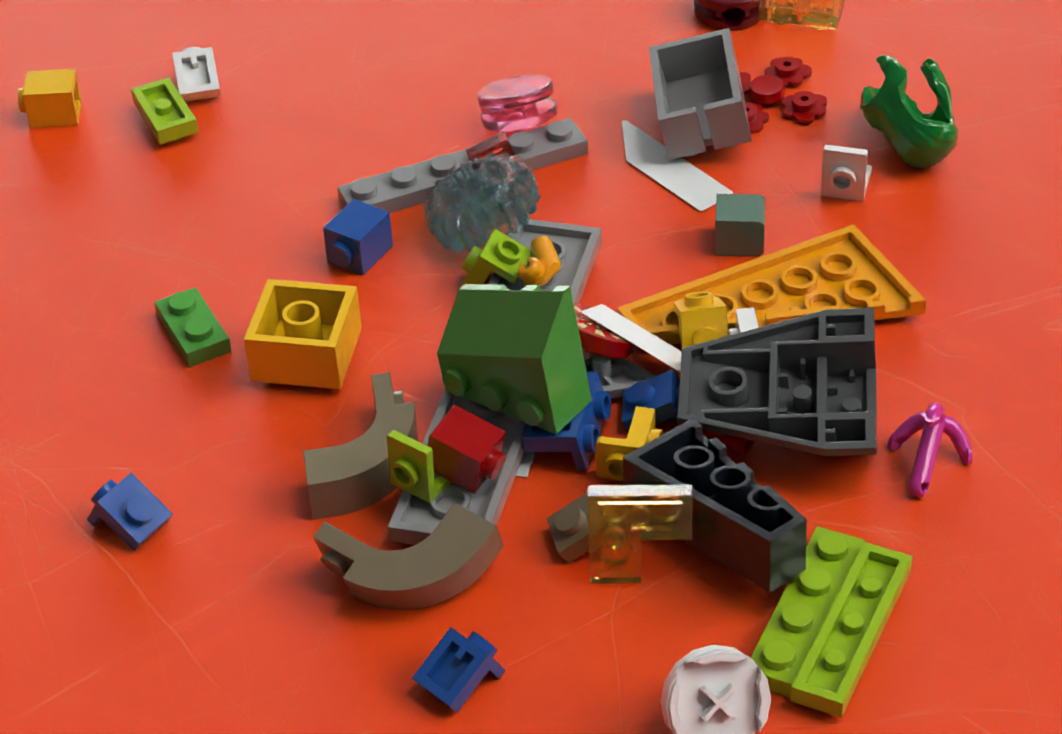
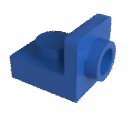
[412,627,506,712]

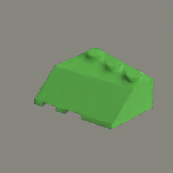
[437,284,592,435]

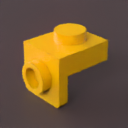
[674,292,729,351]
[595,406,663,481]

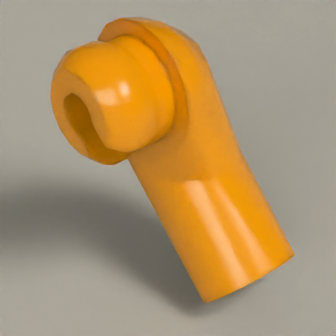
[518,236,561,288]

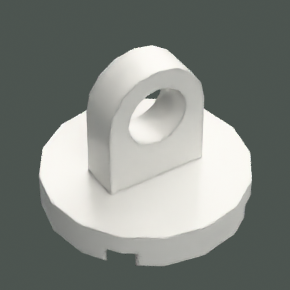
[660,645,771,734]

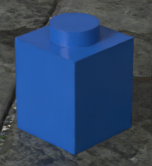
[323,199,393,275]

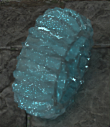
[423,152,541,253]

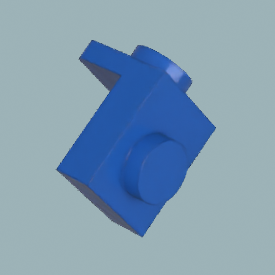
[622,369,680,431]
[87,472,173,551]

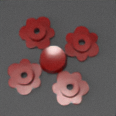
[739,57,827,133]

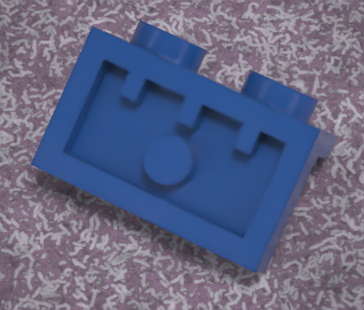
[521,372,611,471]

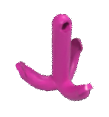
[887,402,972,498]

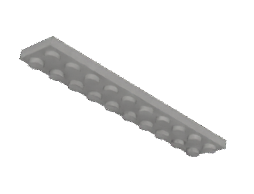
[388,217,602,545]

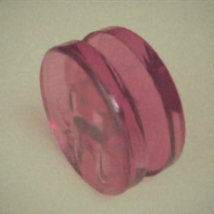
[477,74,558,132]

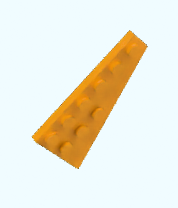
[617,224,926,348]

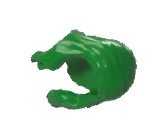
[860,55,958,169]

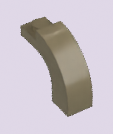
[303,372,418,520]
[313,502,504,610]

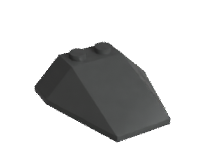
[677,308,878,456]

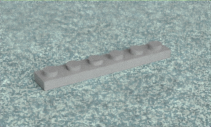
[337,118,588,213]

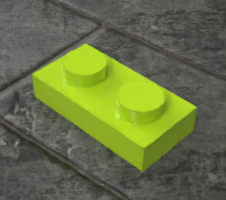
[131,77,199,144]

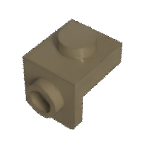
[546,487,633,563]

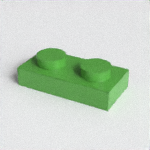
[154,287,232,367]

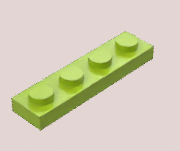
[751,526,865,698]
[790,542,913,718]

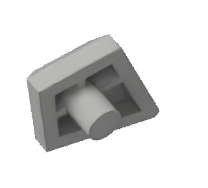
[584,354,655,399]

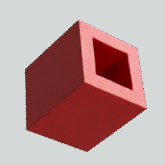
[427,404,506,494]

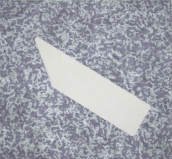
[622,120,733,211]
[582,304,682,372]

